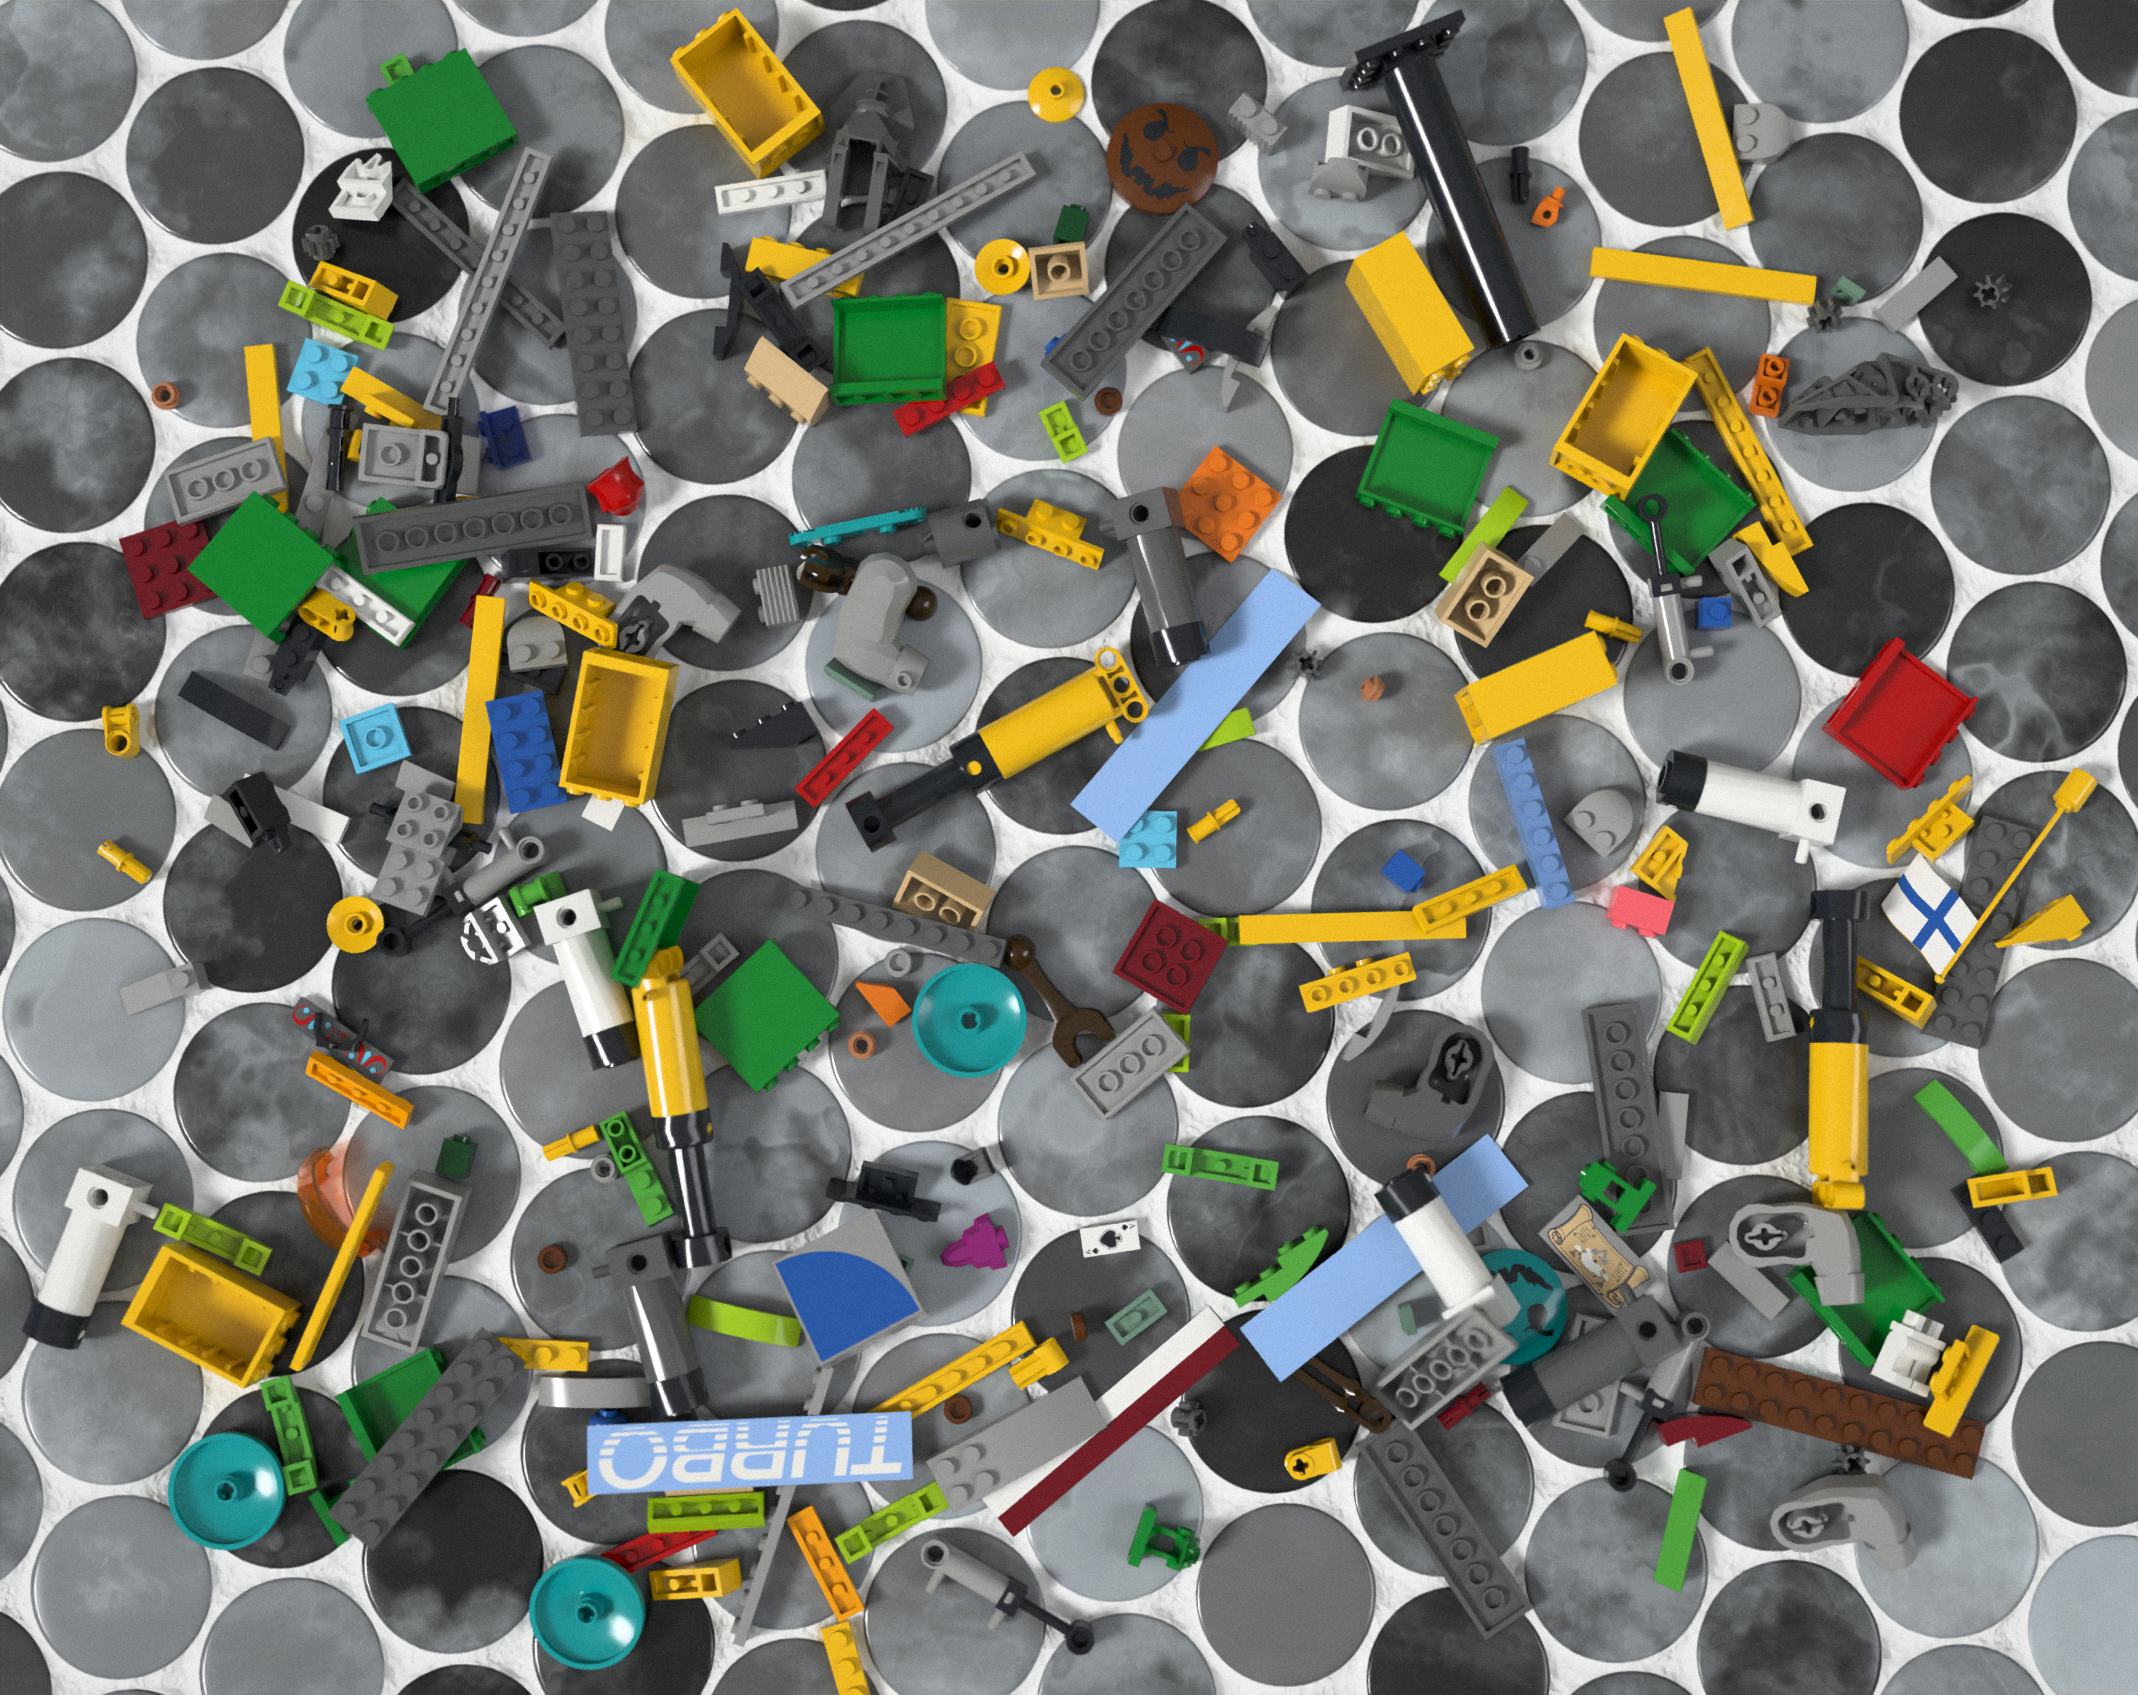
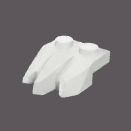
[329,153,393,221]

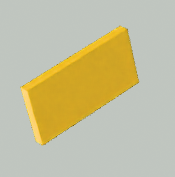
[946,297,1003,418]

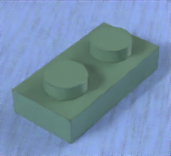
[1104,1287,1168,1346]

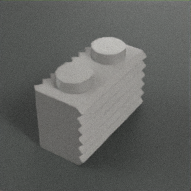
[1227,92,1288,156]
[753,564,802,629]

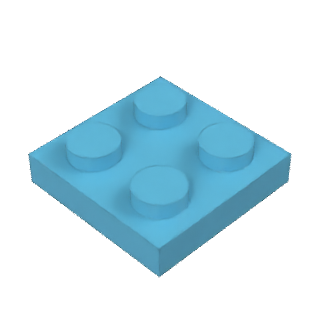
[287,338,362,406]
[339,702,413,775]
[1119,811,1177,869]

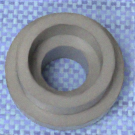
[1514,342,1543,371]
[590,1154,620,1183]

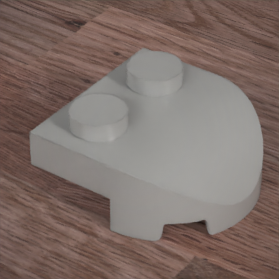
[1732,103,1793,165]
[1308,157,1369,203]
[507,616,569,673]
[1563,788,1634,859]
[461,895,532,965]

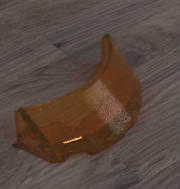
[297,1147,389,1258]

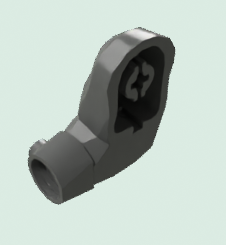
[1362,1024,1494,1142]

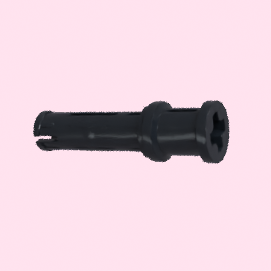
[325,404,354,492]

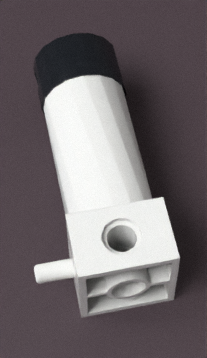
[1656,749,1846,864]
[534,889,642,1071]
[22,1164,159,1350]
[1374,1164,1521,1328]

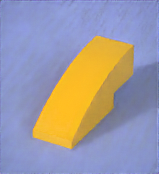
[1732,521,1809,598]
[1967,1167,2058,1208]

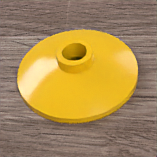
[1028,67,1084,123]
[975,239,1030,296]
[327,896,385,953]

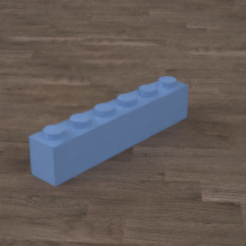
[1491,737,1576,910]

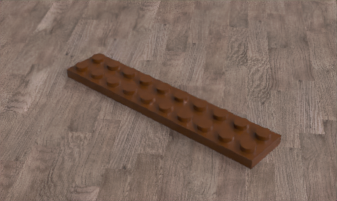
[1691,1347,1986,1480]

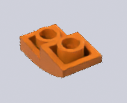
[1748,353,1790,419]

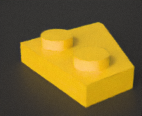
[1628,825,1688,902]

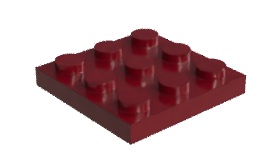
[119,519,219,620]
[1113,898,1230,1016]

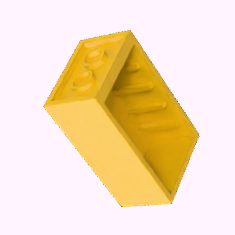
[670,7,826,179]
[1345,230,1474,396]
[1549,333,1698,503]
[1454,631,1618,746]
[559,646,680,807]
[121,1240,302,1389]

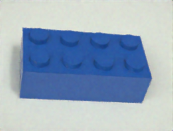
[485,690,568,814]

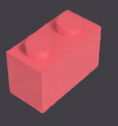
[1604,885,1675,939]

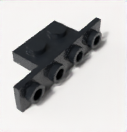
[825,1160,942,1222]

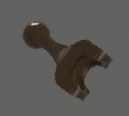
[797,544,938,622]
[1003,934,1116,1069]
[1291,1355,1392,1434]

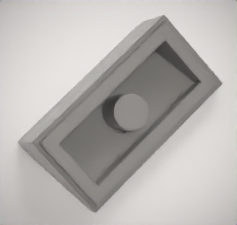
[395,760,456,802]
[204,793,257,848]

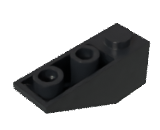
[501,548,595,584]
[727,700,820,750]

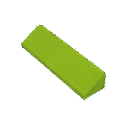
[1666,930,1749,1045]
[647,1491,765,1533]

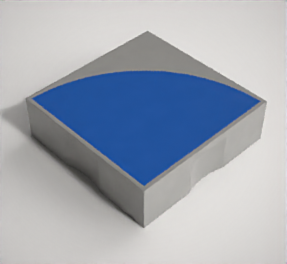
[772,1209,929,1370]

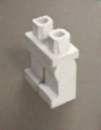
[1871,1309,1946,1398]

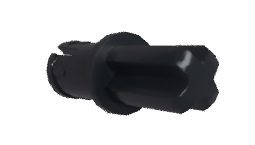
[1509,146,1532,205]

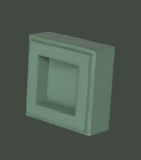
[1829,276,1866,307]
[1397,1302,1418,1336]

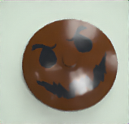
[1106,103,1218,216]

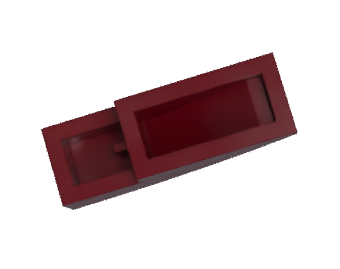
[1653,1411,1753,1448]

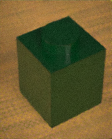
[1053,204,1090,245]
[435,1133,478,1179]

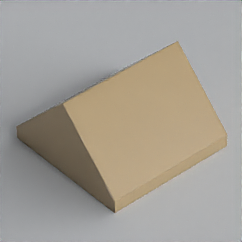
[1028,241,1090,301]

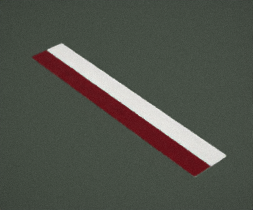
[982,1306,1240,1537]

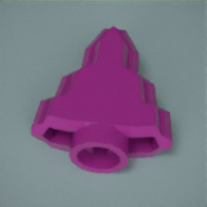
[940,1212,1010,1270]

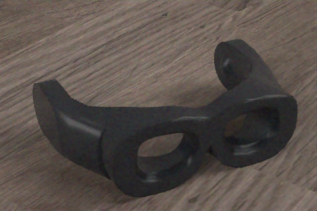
[313,1011,369,1053]

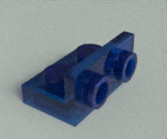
[478,406,533,471]

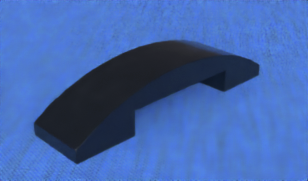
[713,243,744,361]
[736,267,827,373]
[1155,306,1270,368]
[178,671,291,751]

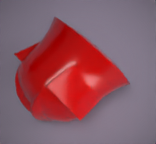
[585,456,645,516]

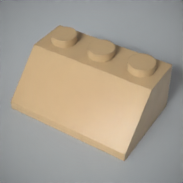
[744,336,833,428]
[1434,540,1534,648]
[892,850,996,932]

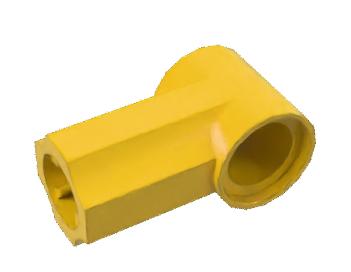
[1008,1337,1069,1390]

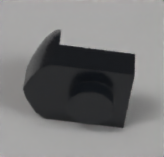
[950,1147,996,1186]

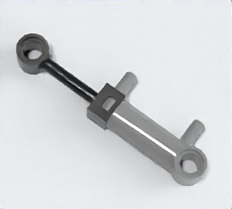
[1636,493,1714,685]
[376,827,551,958]
[1603,1309,1710,1492]
[921,1534,1094,1655]

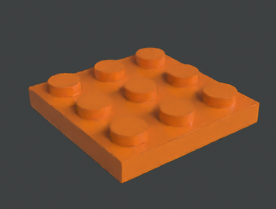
[1178,445,1283,564]

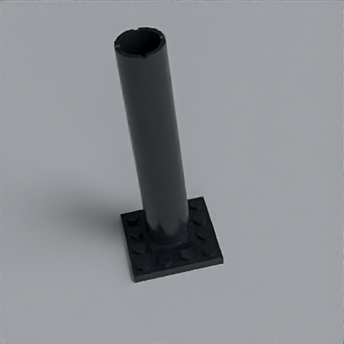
[1338,9,1541,352]

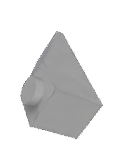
[1516,512,1585,592]
[1708,538,1782,628]
[120,962,211,1016]

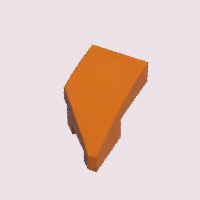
[855,980,912,1028]

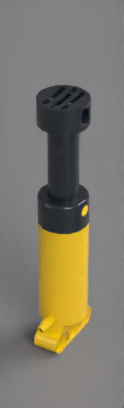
[845,646,1149,853]
[1808,890,1870,1209]
[631,946,733,1269]

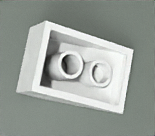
[1325,105,1415,179]

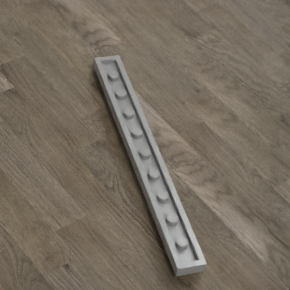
[423,147,554,417]
[780,150,1036,311]
[242,412,359,683]
[731,1365,837,1647]

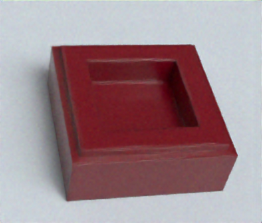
[1672,1238,1708,1273]

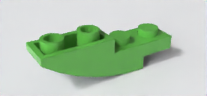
[599,1110,676,1228]
[1232,1225,1329,1309]

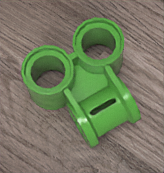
[508,871,568,918]

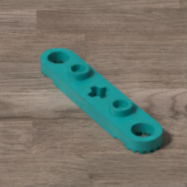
[789,507,928,547]

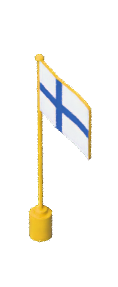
[1881,768,2098,984]

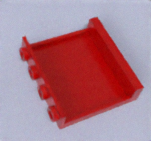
[1821,637,1979,791]

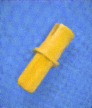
[1584,610,1642,644]
[1186,799,1241,844]
[97,839,153,884]
[543,1124,601,1161]

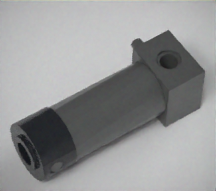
[1098,486,1211,668]
[591,1230,710,1418]
[1499,1283,1683,1430]

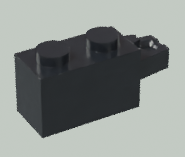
[1241,221,1309,301]
[268,615,328,696]
[224,771,293,854]

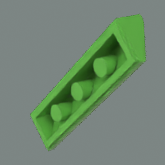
[1654,1469,1707,1592]

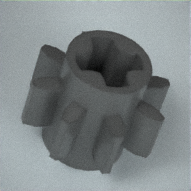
[301,225,340,261]
[1974,272,2012,309]
[1806,297,1843,334]
[1288,647,1324,683]
[1171,1400,1207,1437]
[1831,1443,1871,1476]

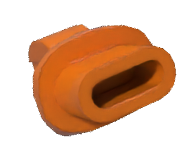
[1530,186,1566,227]

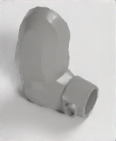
[833,552,930,696]
[598,562,742,659]
[1729,1202,1865,1306]
[1770,1473,1918,1571]

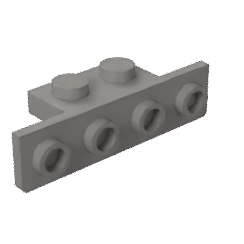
[682,799,799,847]

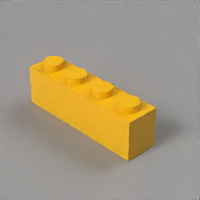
[745,236,864,298]

